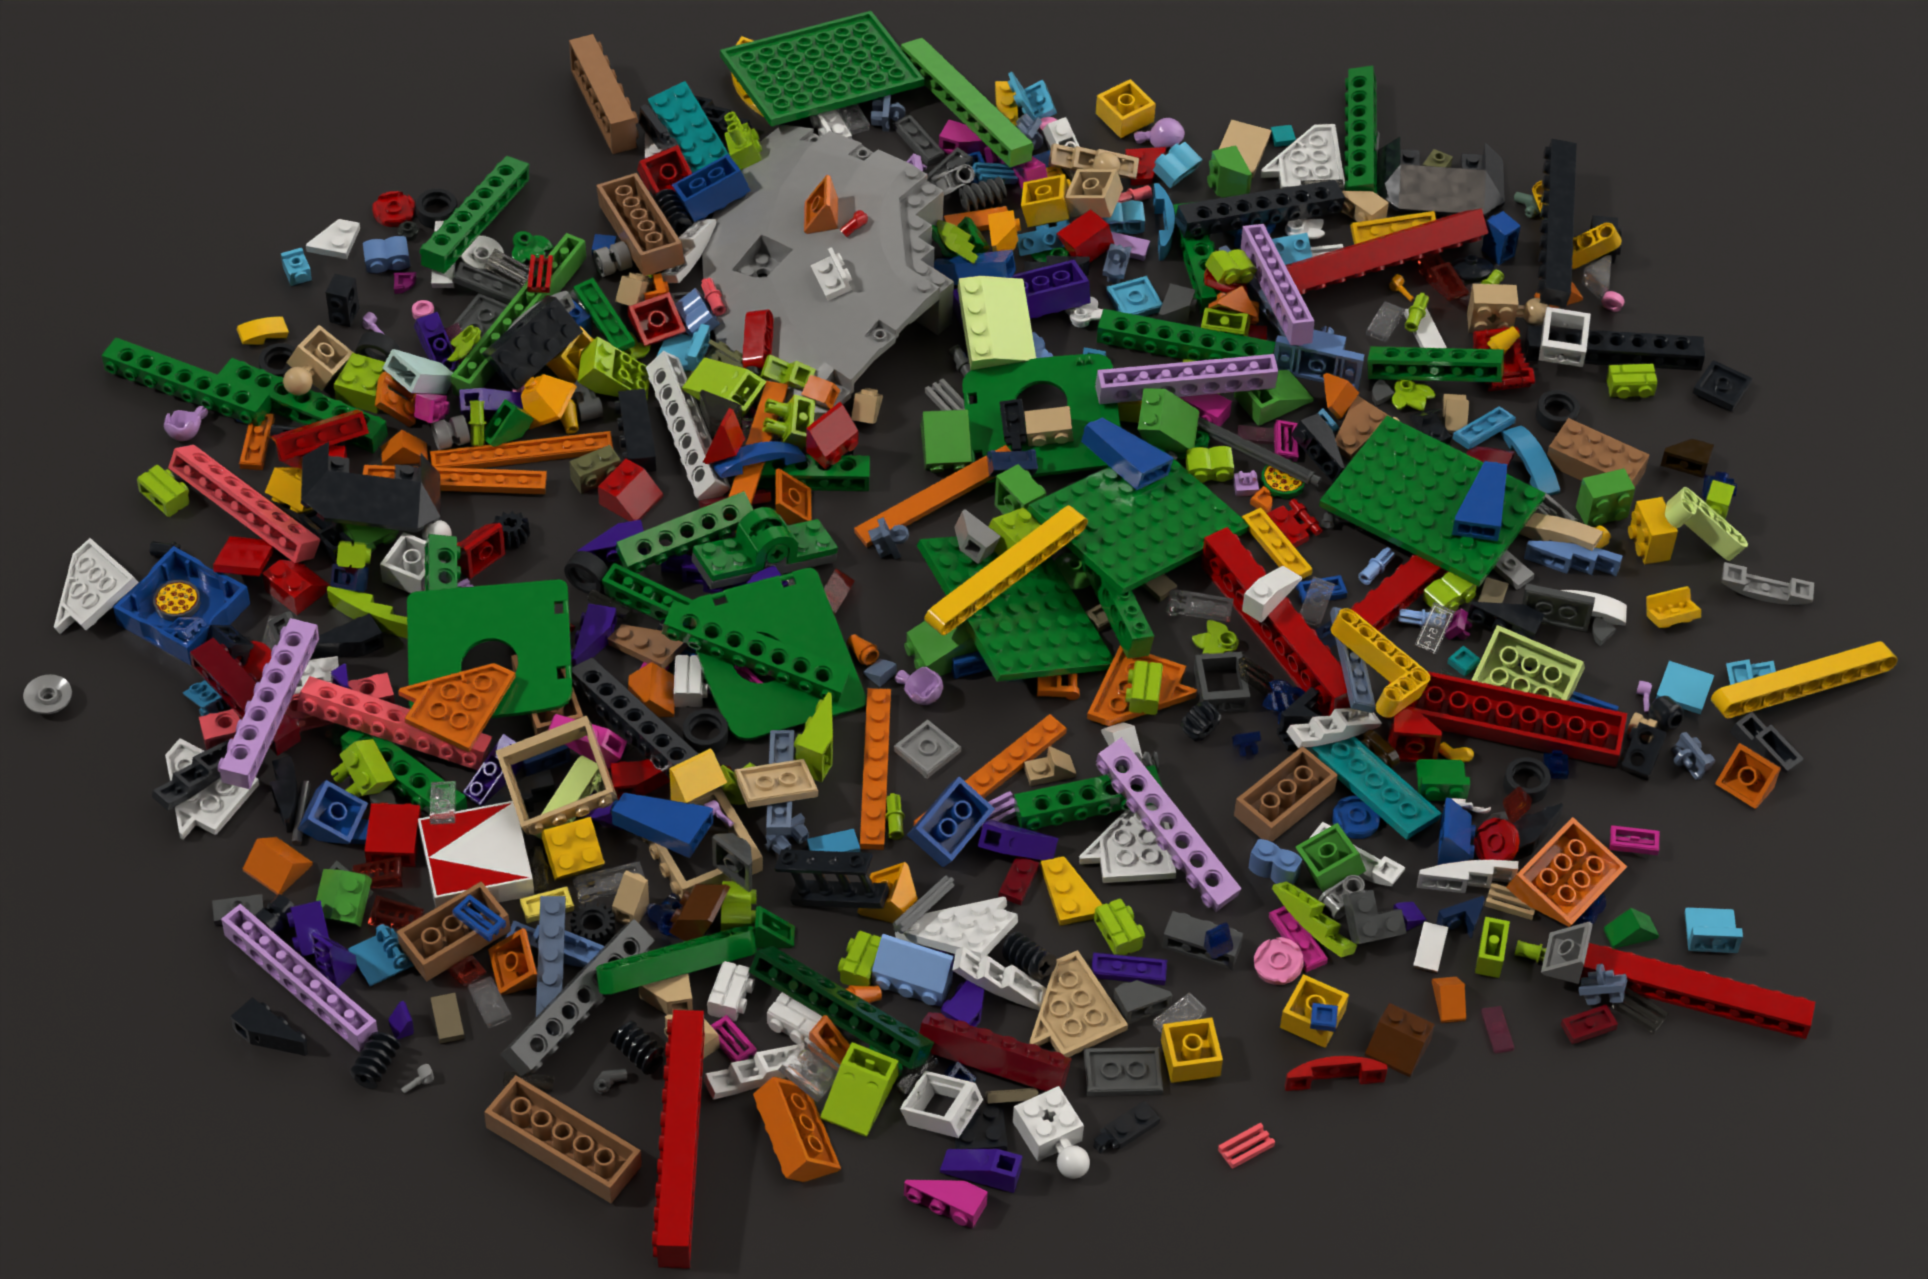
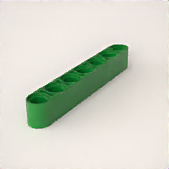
[596,926,757,994]

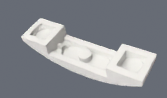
[1562,590,1627,626]
[1309,822,1405,886]

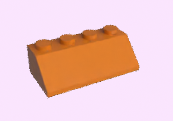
[753,1077,841,1182]

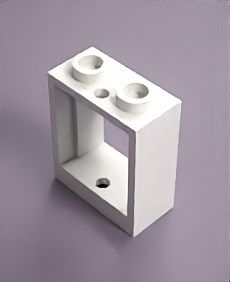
[1539,307,1591,367]
[900,1071,983,1138]

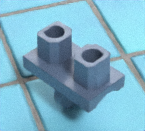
[871,95,906,132]
[1015,113,1044,150]
[1103,243,1132,284]
[868,517,909,559]
[1671,732,1715,780]
[764,813,809,855]
[1579,964,1627,1005]

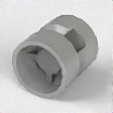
[593,241,632,277]
[431,415,470,450]

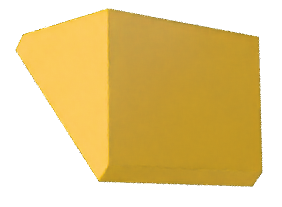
[669,749,727,803]

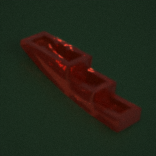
[1412,253,1469,301]

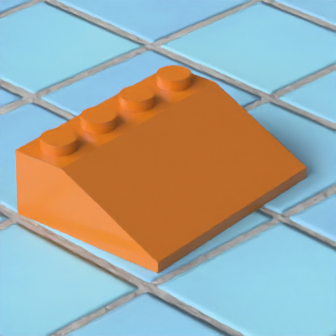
[1506,817,1627,927]

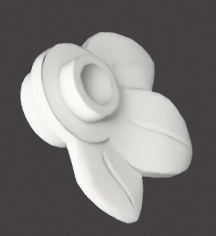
[1285,218,1325,239]
[1065,297,1103,328]
[1452,798,1491,814]

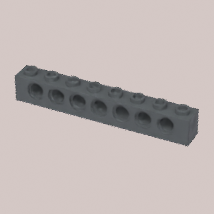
[500,919,655,1076]

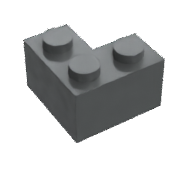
[1342,890,1407,944]

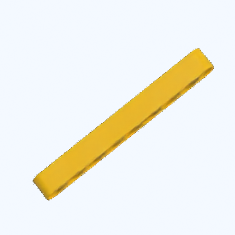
[924,505,1088,635]
[1711,641,1897,719]

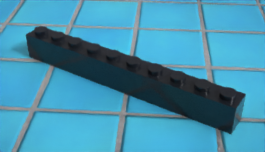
[1537,138,1577,308]

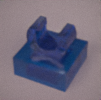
[1232,731,1261,757]
[1542,750,1569,779]

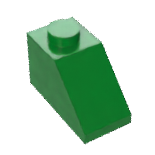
[484,399,534,447]

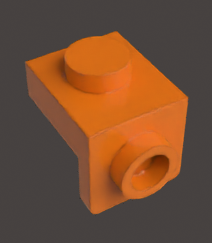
[644,273,669,301]

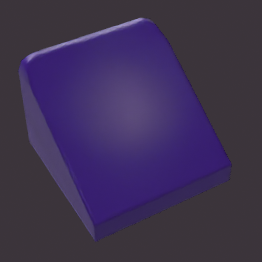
[331,664,349,689]
[1393,902,1427,931]
[389,1001,414,1039]

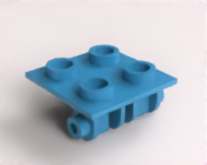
[183,680,229,716]
[348,924,414,986]

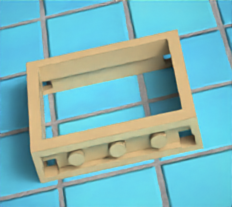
[496,716,618,835]
[642,786,763,899]

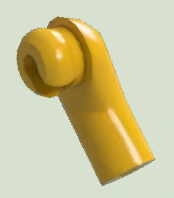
[1439,742,1474,763]

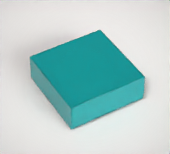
[1271,125,1296,147]
[1447,646,1481,677]

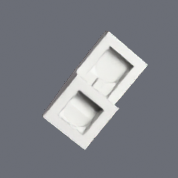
[1413,922,1448,973]

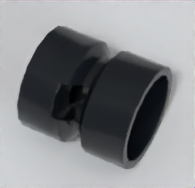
[254,894,295,937]

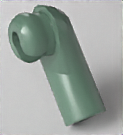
[1514,192,1539,218]

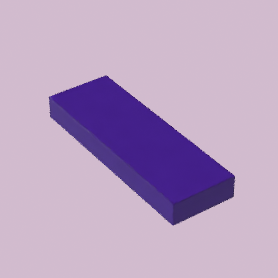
[1091,952,1167,985]

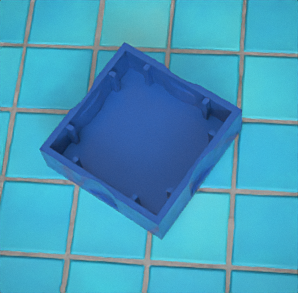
[113,546,250,666]

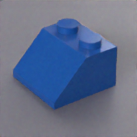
[297,780,368,844]
[1437,798,1476,865]

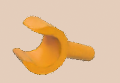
[1389,274,1414,302]

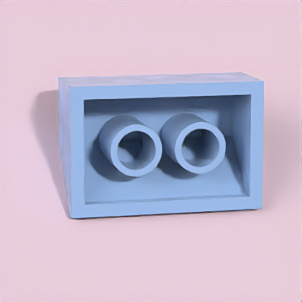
[872,934,954,1007]

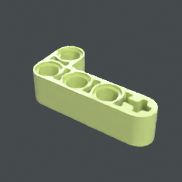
[1665,487,1748,561]
[534,755,605,840]

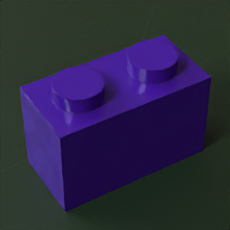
[287,900,329,956]

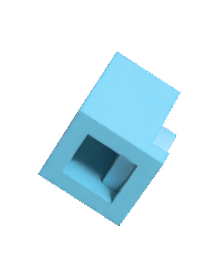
[281,247,312,286]

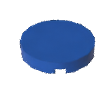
[1332,796,1381,839]

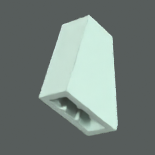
[383,349,453,394]

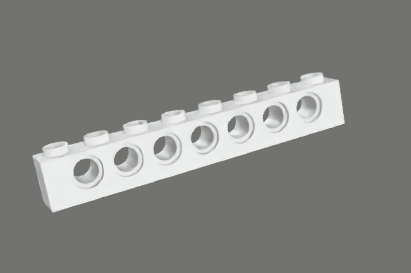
[646,351,731,500]

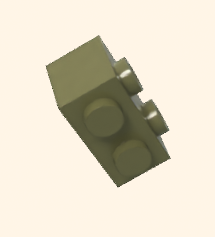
[569,445,621,494]

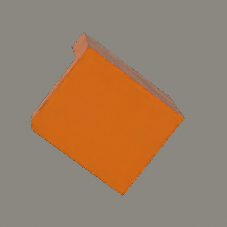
[801,375,840,410]

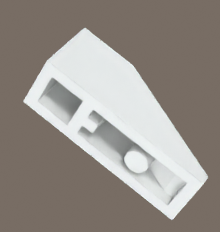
[1242,566,1302,622]

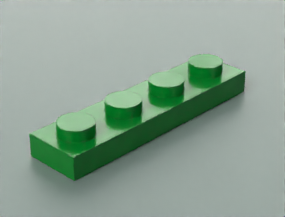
[573,278,635,351]

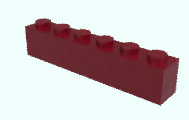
[190,638,301,756]
[919,1012,1072,1091]

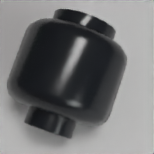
[1648,695,1684,731]

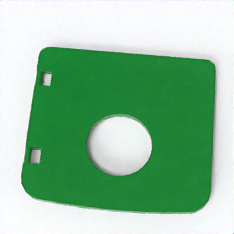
[962,354,1120,483]
[688,568,867,741]
[407,579,573,718]

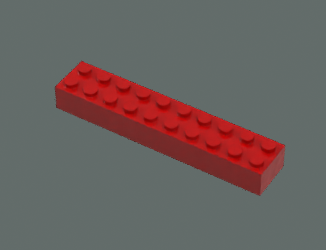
[1285,208,1488,294]
[1201,527,1351,716]
[1382,671,1628,767]
[652,1010,705,1268]

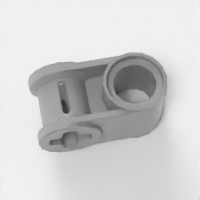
[931,164,975,196]
[1318,875,1365,920]

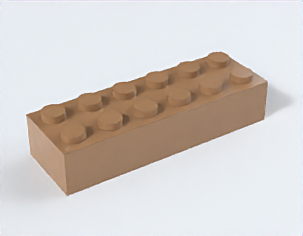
[569,34,639,154]
[596,173,685,276]
[484,1075,642,1203]

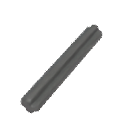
[893,875,955,934]

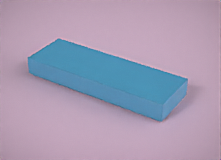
[1453,406,1516,450]

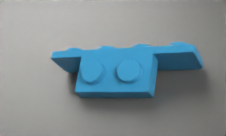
[1017,220,1070,256]

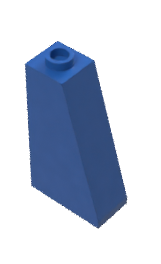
[934,249,1016,285]
[1081,418,1174,490]
[1452,461,1507,541]
[610,793,713,858]

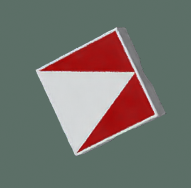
[418,801,534,908]

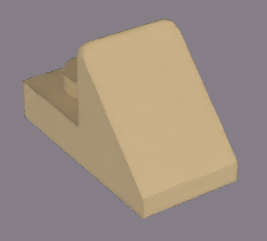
[1443,394,1469,434]
[1024,746,1076,786]

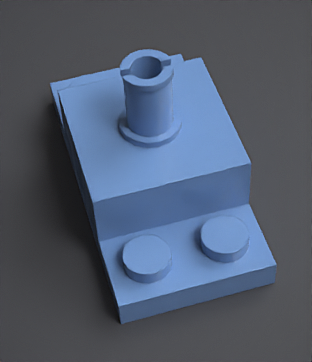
[1274,326,1365,390]

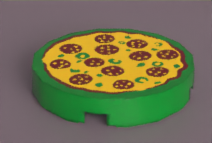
[1261,461,1306,499]

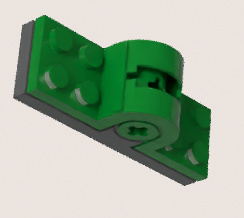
[691,507,838,589]

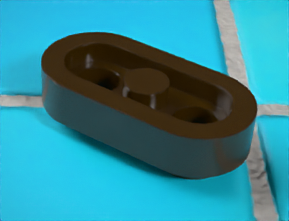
[1360,730,1400,769]

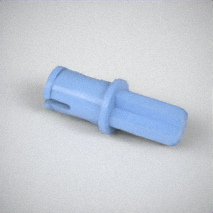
[1358,547,1395,585]
[1398,609,1446,629]

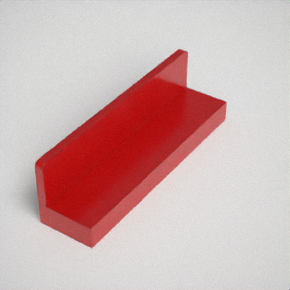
[271,409,369,461]

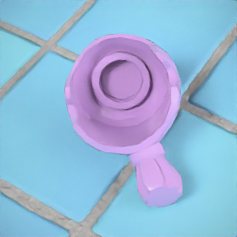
[1134,118,1185,148]
[164,406,208,441]
[895,667,943,705]

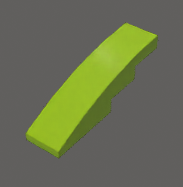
[936,220,978,264]
[327,586,408,639]
[1272,881,1357,958]

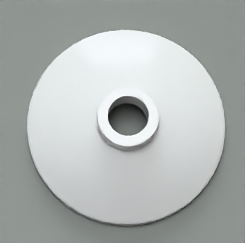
[461,236,504,271]

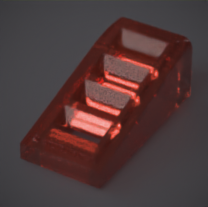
[1503,786,1532,823]
[353,857,403,888]
[368,895,424,929]

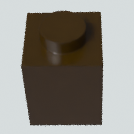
[1660,438,1714,478]

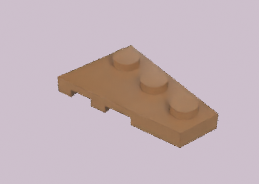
[1335,396,1391,460]
[607,624,688,669]

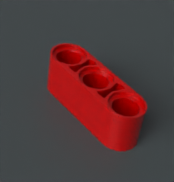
[742,309,774,370]

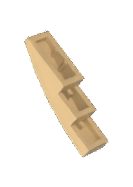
[1048,143,1139,179]
[1519,513,1603,551]

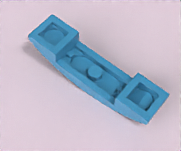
[1153,183,1175,261]
[1501,426,1560,496]

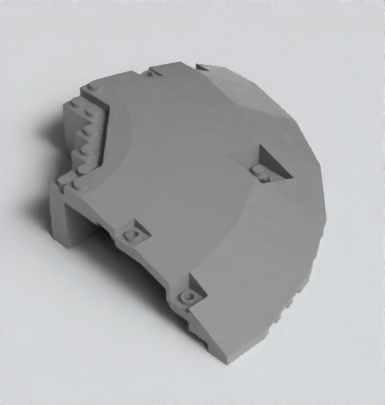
[702,125,954,422]

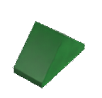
[755,906,795,948]
[1603,908,1659,949]

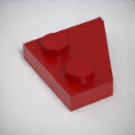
[1125,147,1166,186]

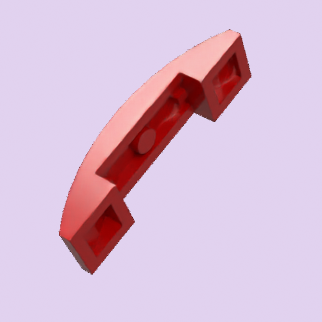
[1285,1056,1388,1091]

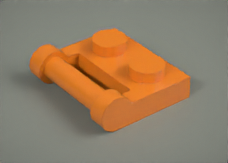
[375,372,418,427]
[1037,673,1080,700]

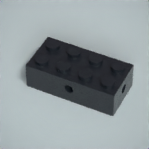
[482,295,583,390]

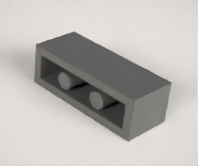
[1162,911,1243,970]

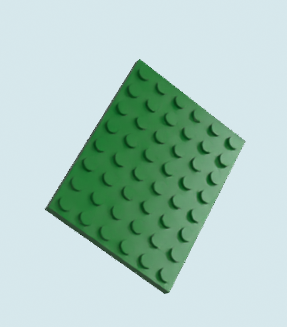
[720,11,925,126]
[1319,415,1546,587]
[1027,447,1249,595]
[917,536,1114,681]

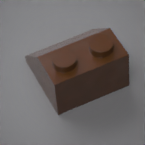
[669,884,730,941]
[1365,1003,1435,1077]

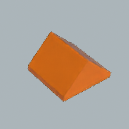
[804,175,838,234]
[776,468,812,525]
[628,662,675,717]
[1715,743,1781,809]
[243,837,313,895]
[488,928,537,995]

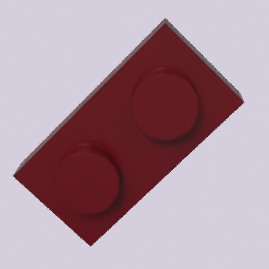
[998,856,1039,905]
[1561,1004,1618,1045]

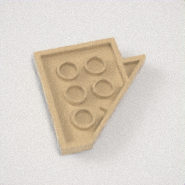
[1029,950,1128,1057]

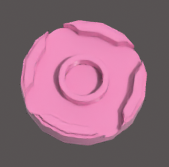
[1254,937,1304,985]

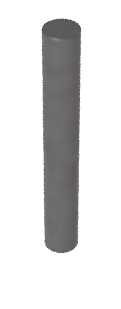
[291,781,311,846]

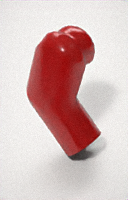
[840,210,868,237]

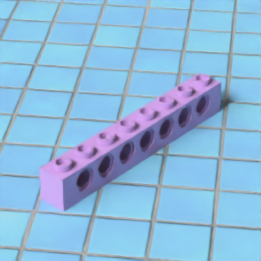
[1241,224,1314,346]
[1095,354,1278,404]
[218,618,319,789]
[1096,737,1242,912]
[221,904,378,1052]

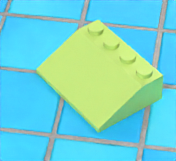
[957,276,1036,370]
[1472,625,1585,701]

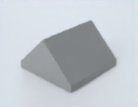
[1541,922,1593,984]

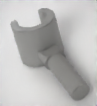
[401,1064,434,1094]

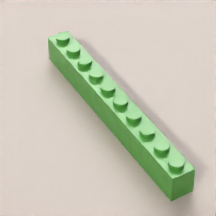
[901,38,1034,168]
[451,233,586,396]

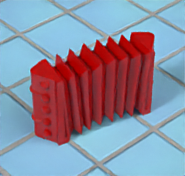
[1473,327,1535,391]

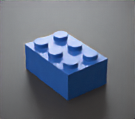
[672,154,751,222]
[907,777,995,867]

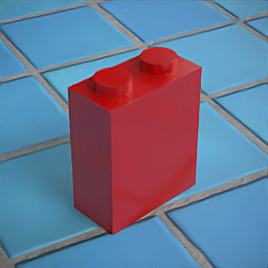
[364,803,422,867]

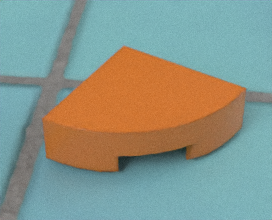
[1250,486,1273,513]

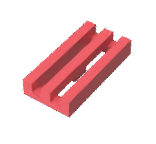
[1218,1123,1275,1169]

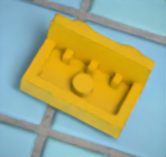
[1646,586,1701,628]

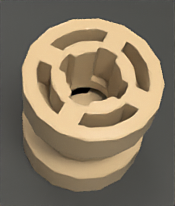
[1626,712,1658,743]

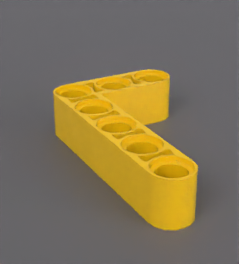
[1532,181,1622,270]
[1331,608,1430,718]

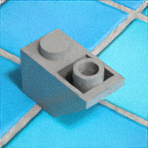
[954,509,1001,564]

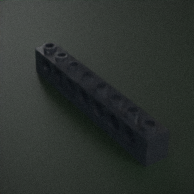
[1175,180,1345,238]
[1525,326,1705,371]
[571,658,698,780]

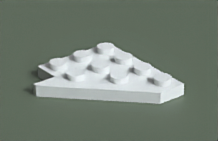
[1261,124,1345,191]
[54,538,139,634]
[165,739,259,840]
[1079,804,1176,883]
[895,897,1018,958]

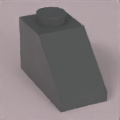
[1158,283,1198,323]
[1113,980,1173,1024]

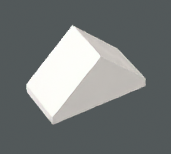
[1101,722,1143,758]

